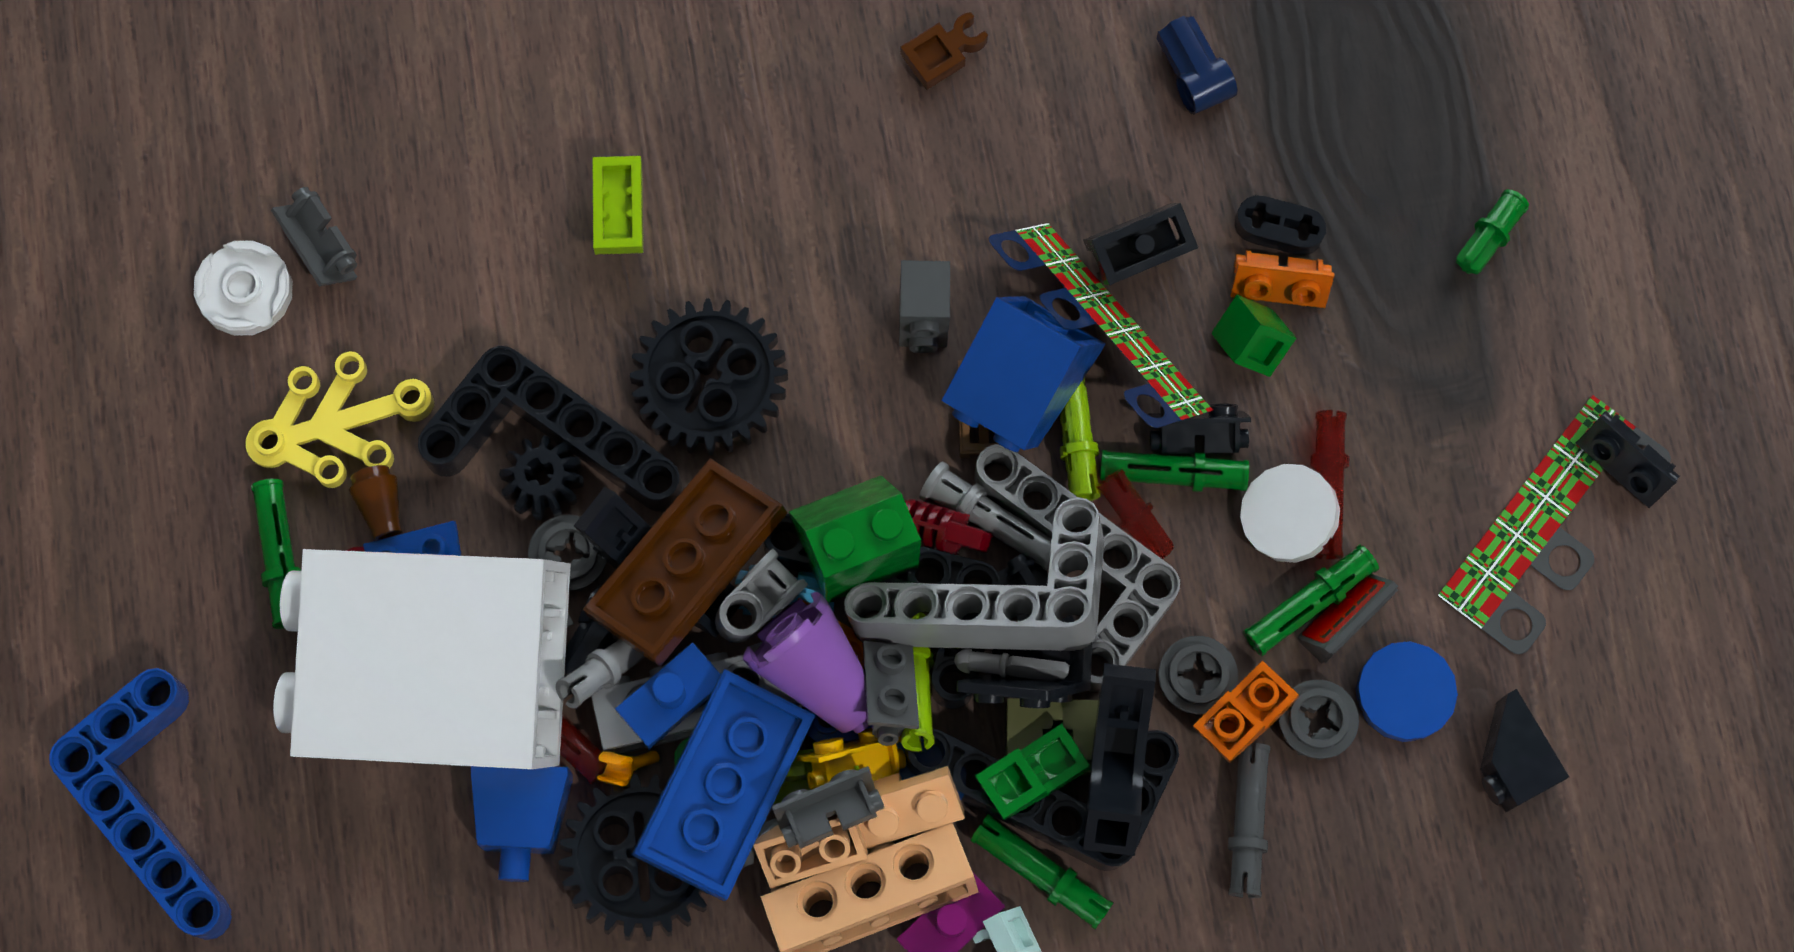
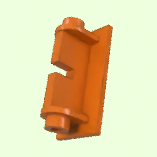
[1231,250,1334,308]

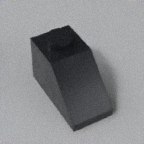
[1480,689,1569,812]

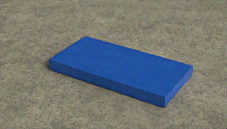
[632,669,815,901]

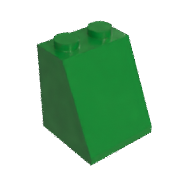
[789,475,921,603]

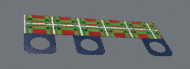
[989,223,1213,428]

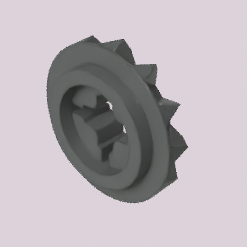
[528,515,607,591]
[1158,636,1238,716]
[1277,680,1359,760]

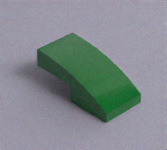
[975,723,1091,820]

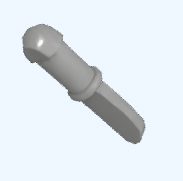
[954,648,1070,681]

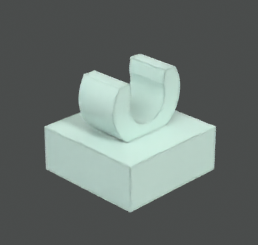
[973,906,1042,952]

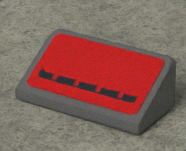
[1298,574,1398,664]

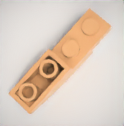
[753,766,965,889]

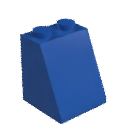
[941,296,1106,452]

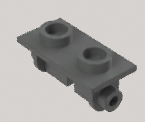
[271,187,357,287]
[863,641,919,746]
[772,766,885,849]

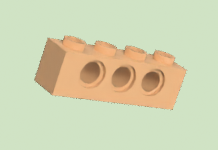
[760,823,979,952]

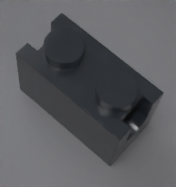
[1083,203,1198,285]

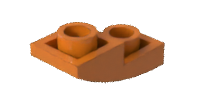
[1193,660,1299,763]

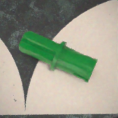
[1456,189,1529,274]

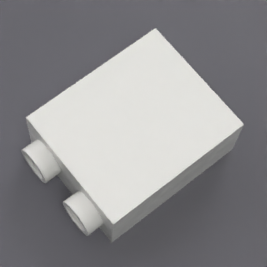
[273,549,571,769]

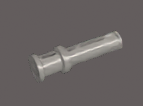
[919,461,1052,571]

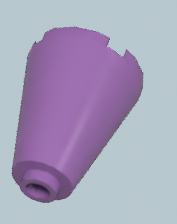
[743,592,870,733]

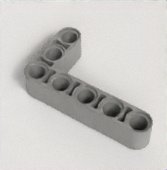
[974,444,1180,692]
[844,497,1104,651]

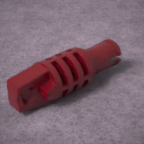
[905,499,992,555]

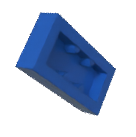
[615,642,721,750]

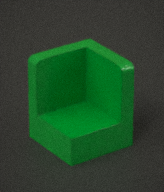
[1212,294,1297,377]

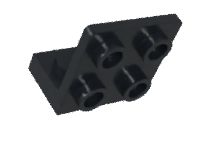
[957,642,1092,708]

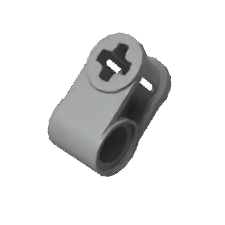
[714,549,808,643]

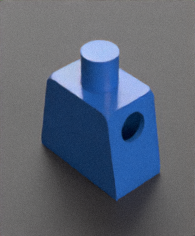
[471,766,573,882]

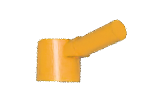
[597,751,660,786]

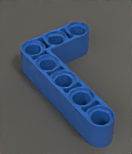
[49,668,232,940]

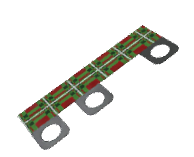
[1438,395,1671,654]

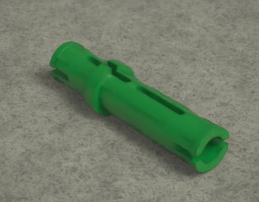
[1100,450,1249,492]
[251,479,301,629]
[1243,544,1379,657]
[970,814,1114,930]

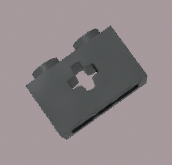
[899,260,950,353]

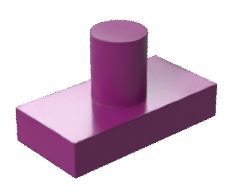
[896,871,1005,952]

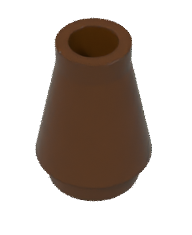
[349,465,403,541]

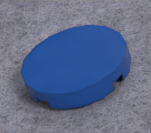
[1355,641,1458,742]

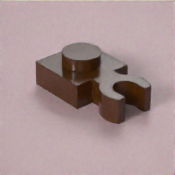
[900,12,988,90]

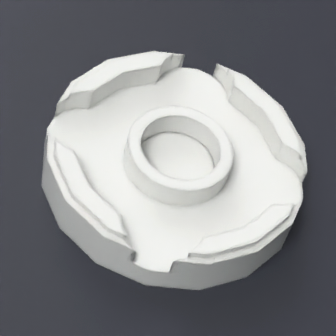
[194,241,293,336]
[1240,464,1340,563]

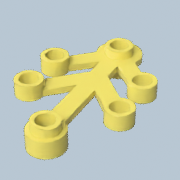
[246,351,434,488]

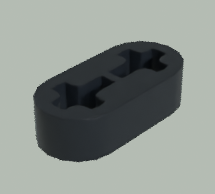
[1235,195,1326,256]

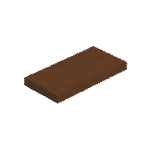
[583,458,787,667]

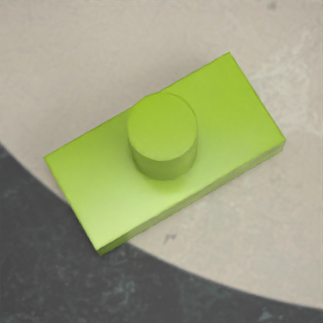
[593,156,644,255]

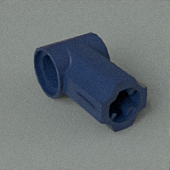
[1156,16,1238,115]

